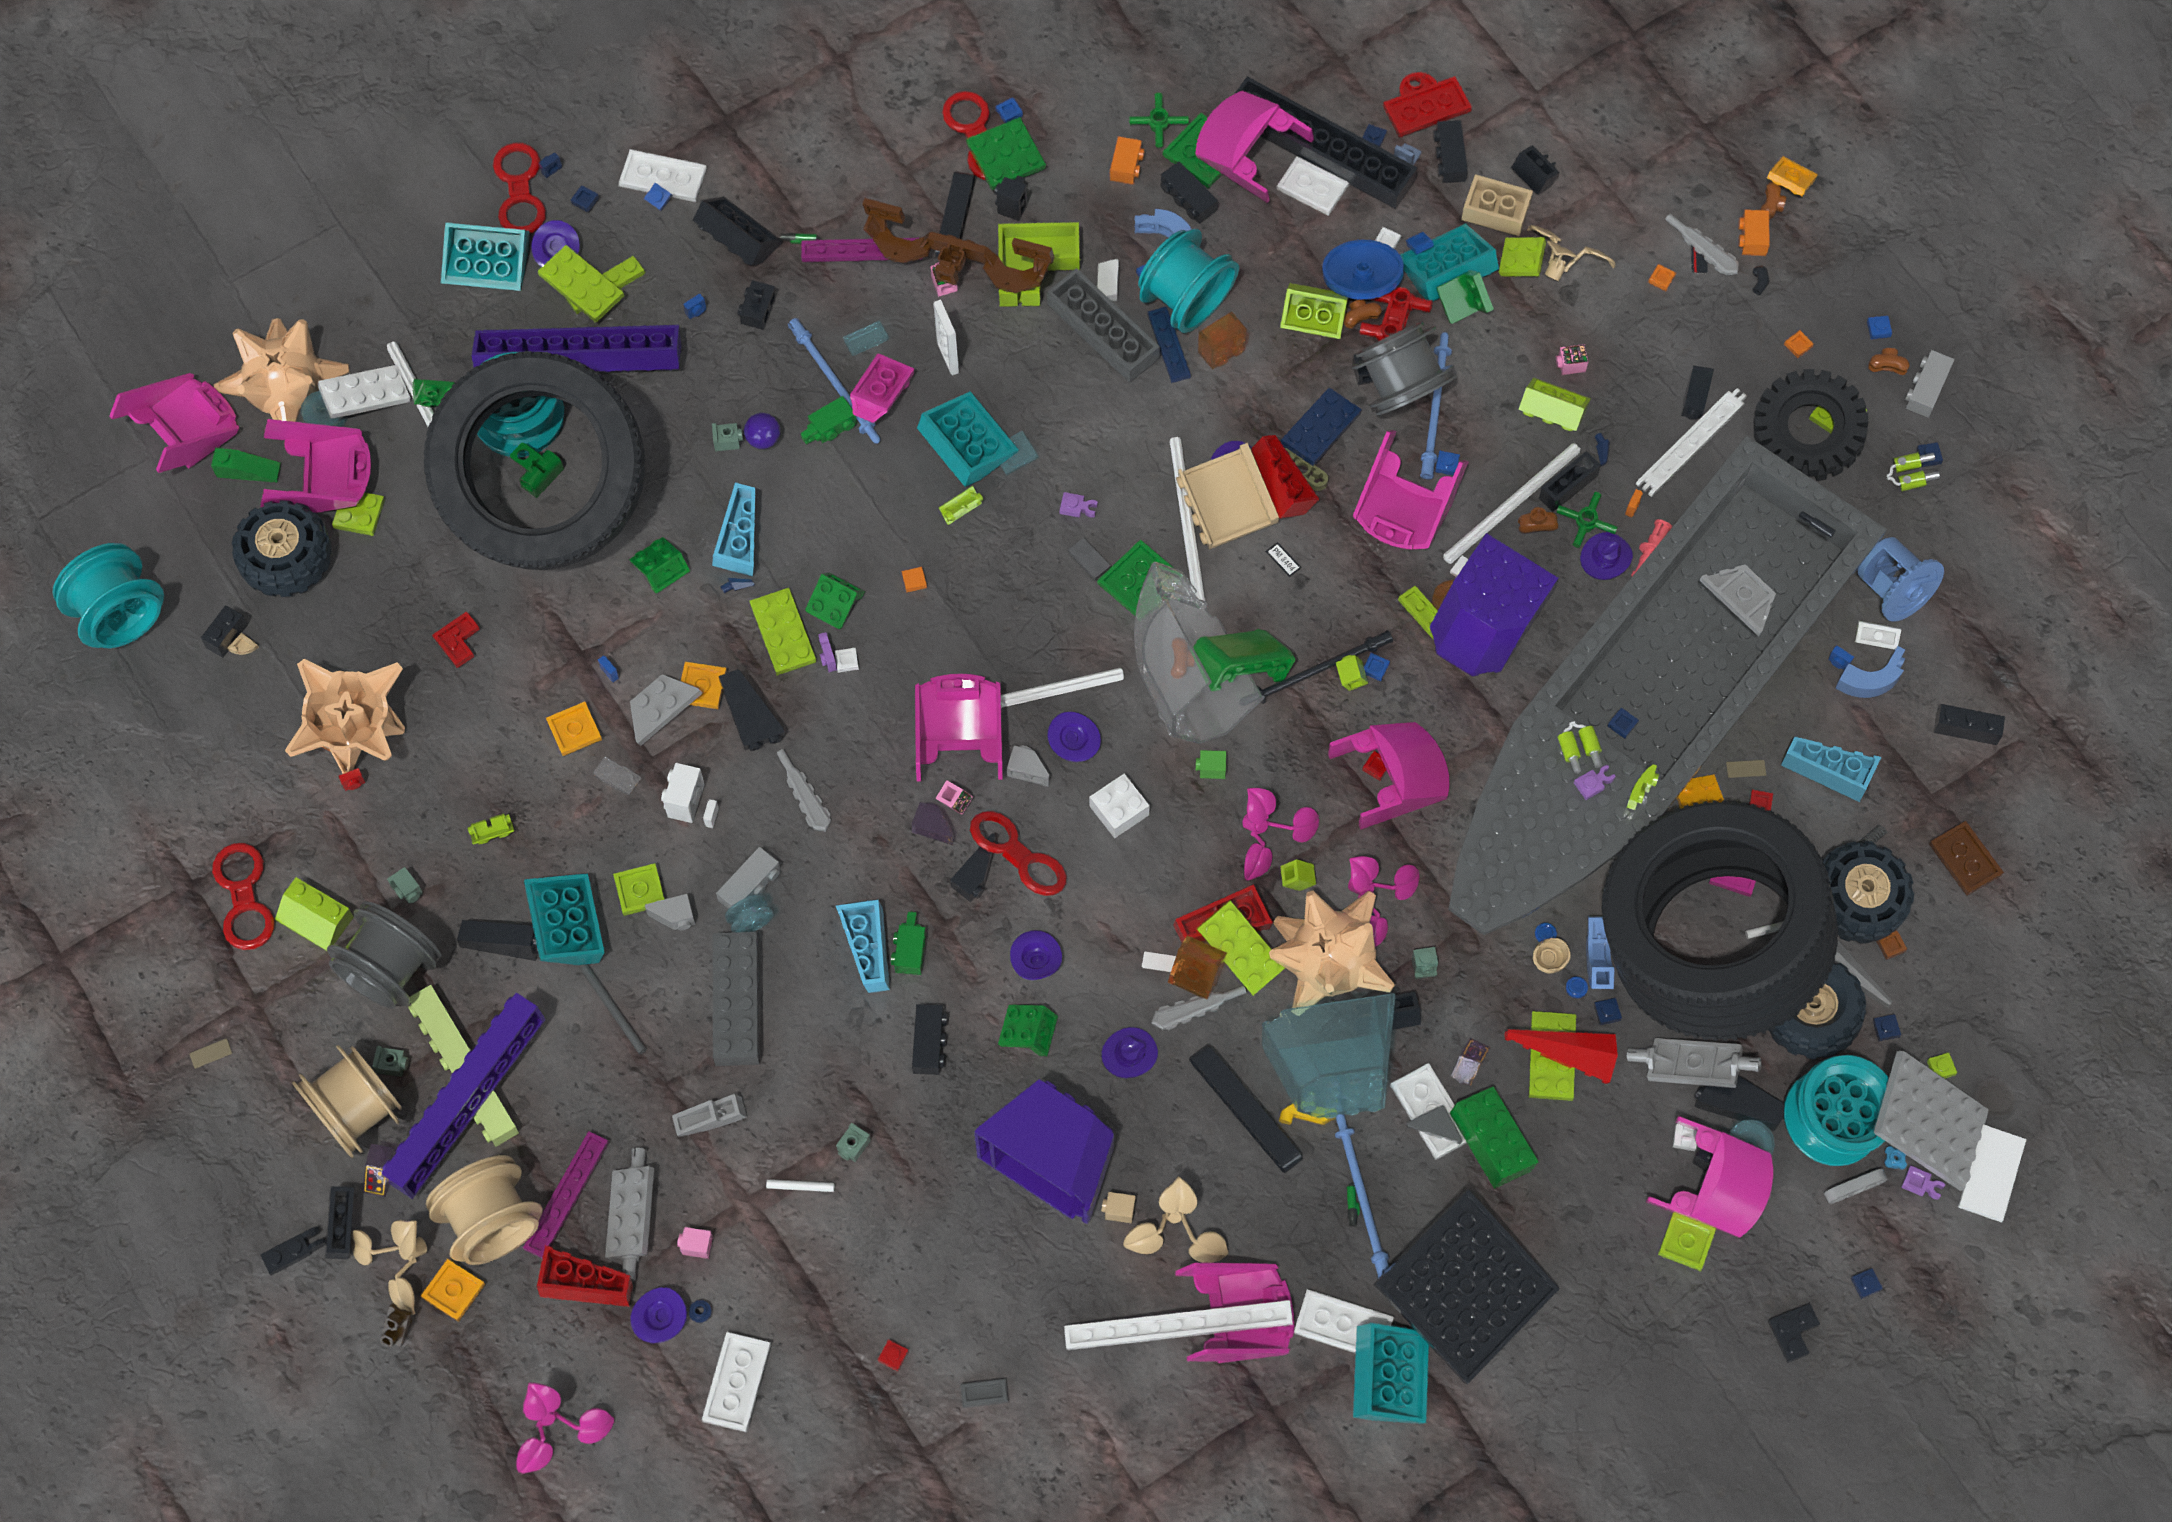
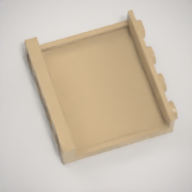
[1176,443,1279,549]

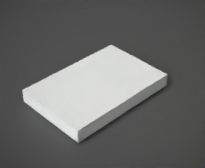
[1277,157,1349,216]

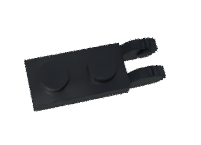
[260,1226,326,1275]

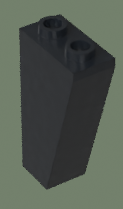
[719,669,785,751]
[457,920,539,961]
[1694,1076,1785,1131]

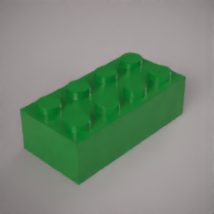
[1449,1087,1539,1189]

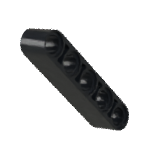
[935,171,975,257]

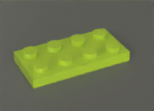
[537,245,624,323]
[749,588,816,676]
[1196,900,1285,995]
[1528,1011,1576,1101]

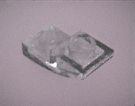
[593,756,641,795]

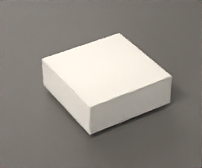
[1375,227,1401,249]
[835,648,859,673]
[703,799,719,828]

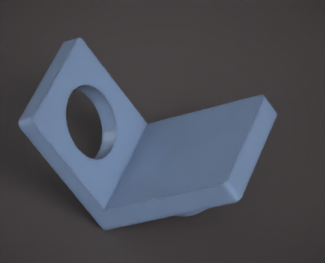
[1394,143,1421,165]

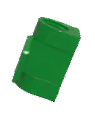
[510,443,564,498]

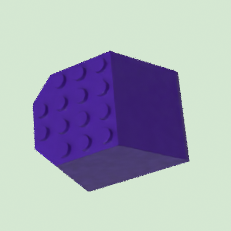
[1430,533,1558,677]
[974,1079,1114,1224]

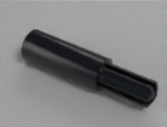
[1799,511,1836,538]

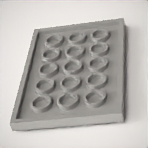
[1874,1051,1989,1191]

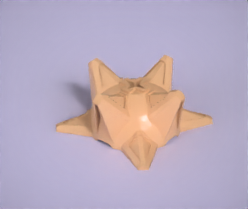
[214,318,349,422]
[285,659,405,774]
[1269,891,1395,1017]

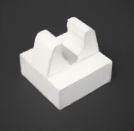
[1673,1124,1697,1151]

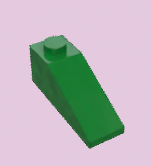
[211,448,281,483]

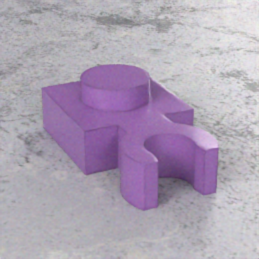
[1060,492,1098,518]
[818,632,837,672]
[1574,765,1615,800]
[1901,1166,1945,1200]

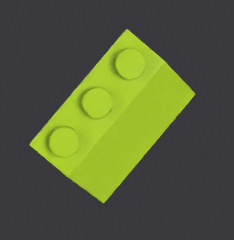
[1280,283,1348,339]
[1519,378,1591,431]
[275,877,354,951]

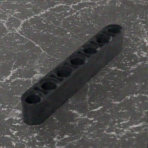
[1189,1044,1303,1173]

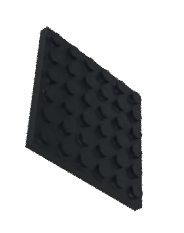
[1373,1189,1559,1384]

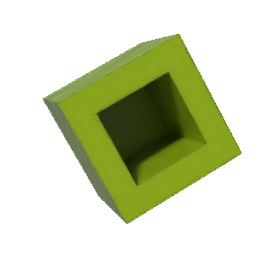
[1336,655,1368,691]
[1280,859,1316,891]

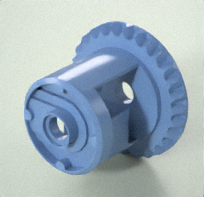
[1858,537,1944,621]

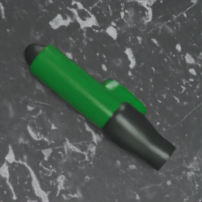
[780,233,820,244]
[1347,1183,1360,1227]

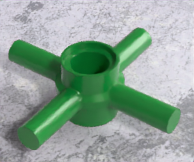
[1129,93,1189,148]
[1556,492,1618,548]

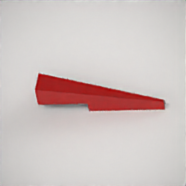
[1504,1029,1618,1084]

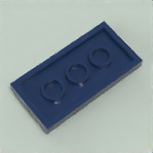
[1281,388,1362,466]

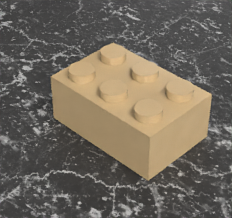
[1462,175,1533,236]

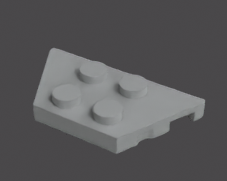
[1700,565,1776,636]
[630,674,702,746]

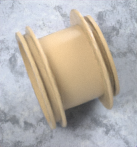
[292,1045,402,1158]
[426,1155,543,1265]

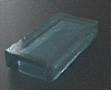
[843,321,889,356]

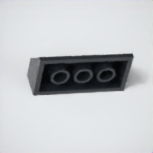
[692,196,783,266]

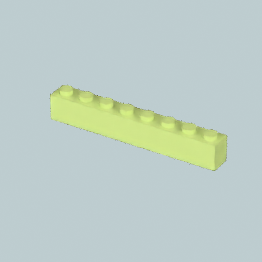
[408,985,519,1147]

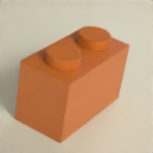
[1110,136,1145,184]
[1738,210,1769,256]

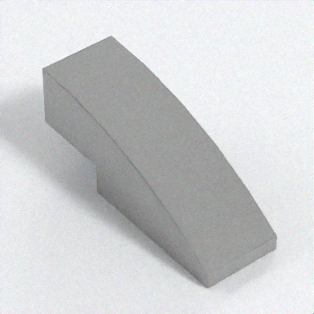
[672,1094,747,1137]

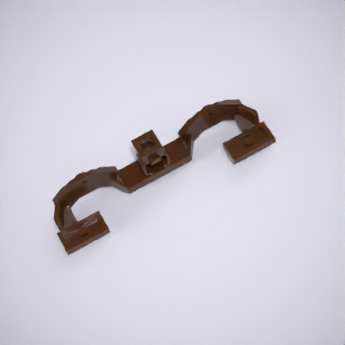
[862,198,1055,293]

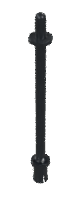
[1240,630,1393,706]

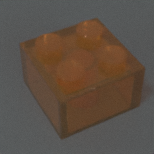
[1198,311,1246,370]
[1168,936,1227,1000]

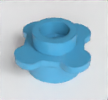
[1884,1146,1907,1170]

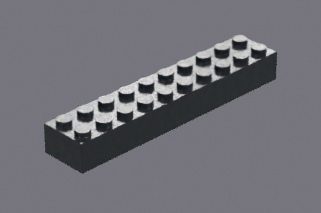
[1234,76,1418,209]

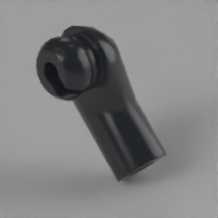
[1753,265,1770,295]

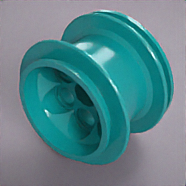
[1138,229,1239,333]
[477,352,564,457]
[53,543,164,648]
[1784,1055,1889,1166]

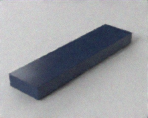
[1147,306,1191,383]

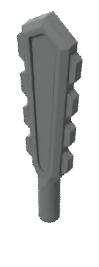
[1665,214,1738,275]
[777,749,831,832]
[1151,985,1247,1031]

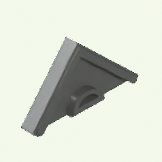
[1406,1106,1463,1144]

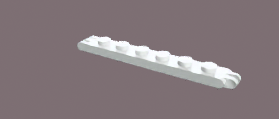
[1636,388,1747,497]

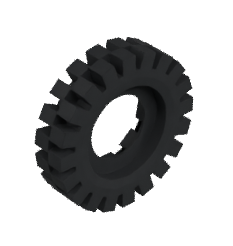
[1754,369,1869,481]

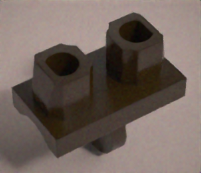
[380,1303,412,1348]

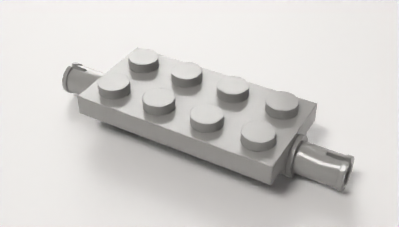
[1627,1038,1761,1088]
[605,1148,654,1282]

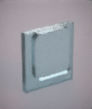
[1000,431,1038,476]

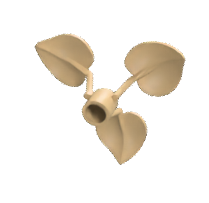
[1527,225,1616,281]
[1123,1177,1229,1263]
[350,1220,427,1315]

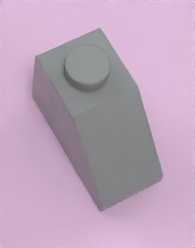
[1007,745,1050,787]
[645,894,695,930]

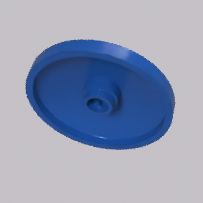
[1322,240,1404,299]

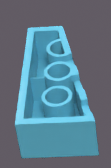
[712,483,755,577]
[1781,737,1881,802]
[836,900,890,993]

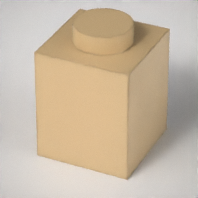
[1102,1192,1135,1223]

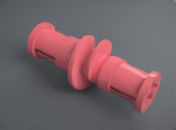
[1631,519,1673,576]

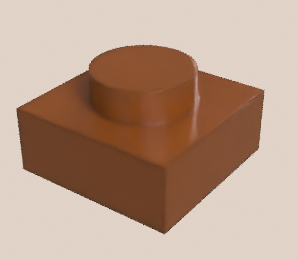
[1876,931,1907,960]

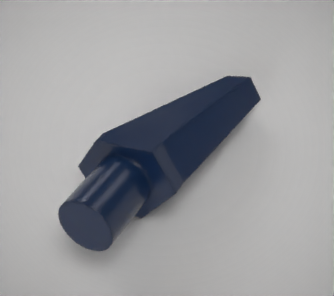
[1594,433,1610,467]
[720,578,755,594]

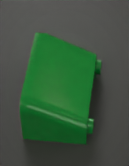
[1191,629,1295,691]

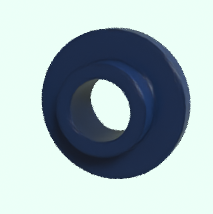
[689,1300,712,1323]

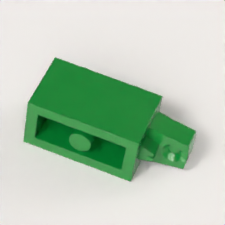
[801,396,857,445]
[891,912,926,975]

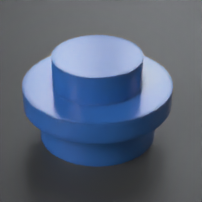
[1535,923,1557,942]
[1566,977,1588,998]

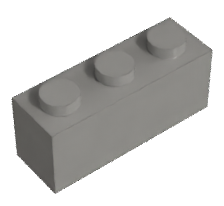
[1905,350,1954,418]
[716,847,780,916]

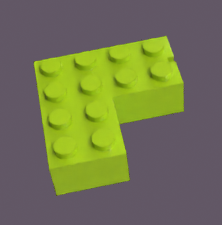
[998,222,1080,307]

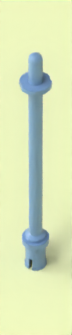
[788,318,880,443]
[1420,332,1452,479]
[1335,1112,1389,1278]

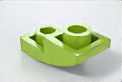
[1626,764,1659,810]

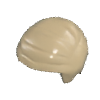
[1533,938,1571,974]

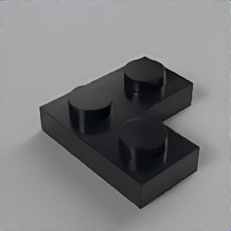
[1768,1304,1820,1363]

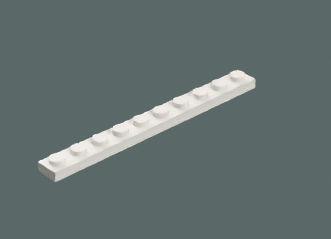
[1064,1301,1293,1350]

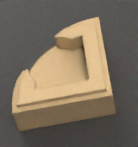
[227,633,258,655]

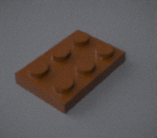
[1929,821,2004,896]

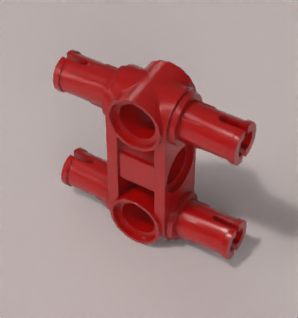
[1360,287,1433,341]

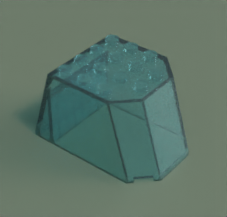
[1262,993,1395,1119]

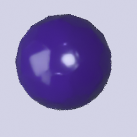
[744,413,780,449]

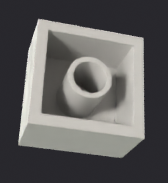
[661,763,705,823]
[1089,774,1149,838]

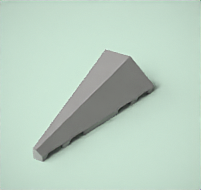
[1834,941,1892,1008]

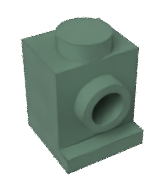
[712,423,743,451]
[387,867,423,903]
[1411,947,1438,979]
[372,1046,409,1077]
[836,1123,871,1162]

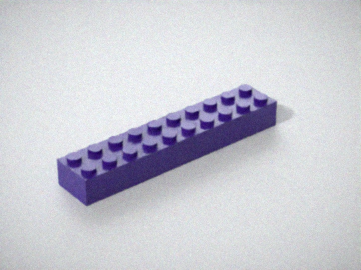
[472,325,681,372]
[381,993,546,1200]

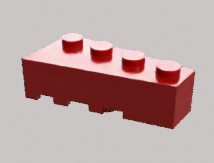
[1250,435,1319,518]
[1173,884,1272,945]
[537,1245,633,1307]

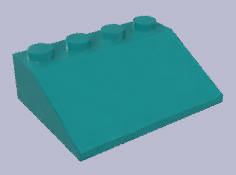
[441,223,530,291]
[1400,224,1499,301]
[917,391,1018,487]
[524,874,605,965]
[1353,1323,1429,1424]

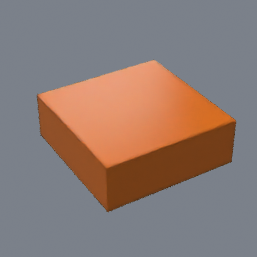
[1648,264,1676,291]
[1784,330,1814,358]
[1625,489,1643,518]
[902,567,927,592]

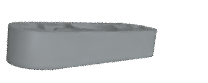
[1824,1169,1888,1204]

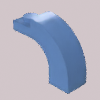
[1135,209,1191,238]
[1835,646,1905,698]
[1586,916,1614,989]

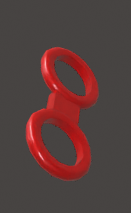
[942,91,989,180]
[493,143,546,234]
[970,811,1067,896]
[212,843,274,950]

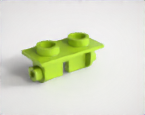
[938,486,983,525]
[467,813,514,845]

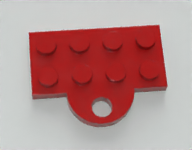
[1383,72,1472,137]

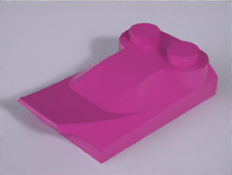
[850,353,914,423]

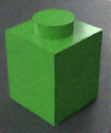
[1196,750,1226,779]

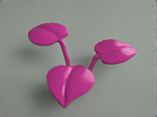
[1242,788,1319,880]
[1348,856,1419,947]
[516,1383,614,1473]

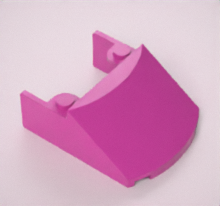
[1196,91,1314,203]
[110,373,239,473]
[260,419,371,513]
[1353,430,1469,549]
[915,674,1002,782]
[1328,722,1449,829]
[1646,1116,1773,1238]
[1175,1263,1294,1363]

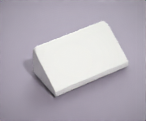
[1097,259,1119,301]
[1855,620,1901,650]

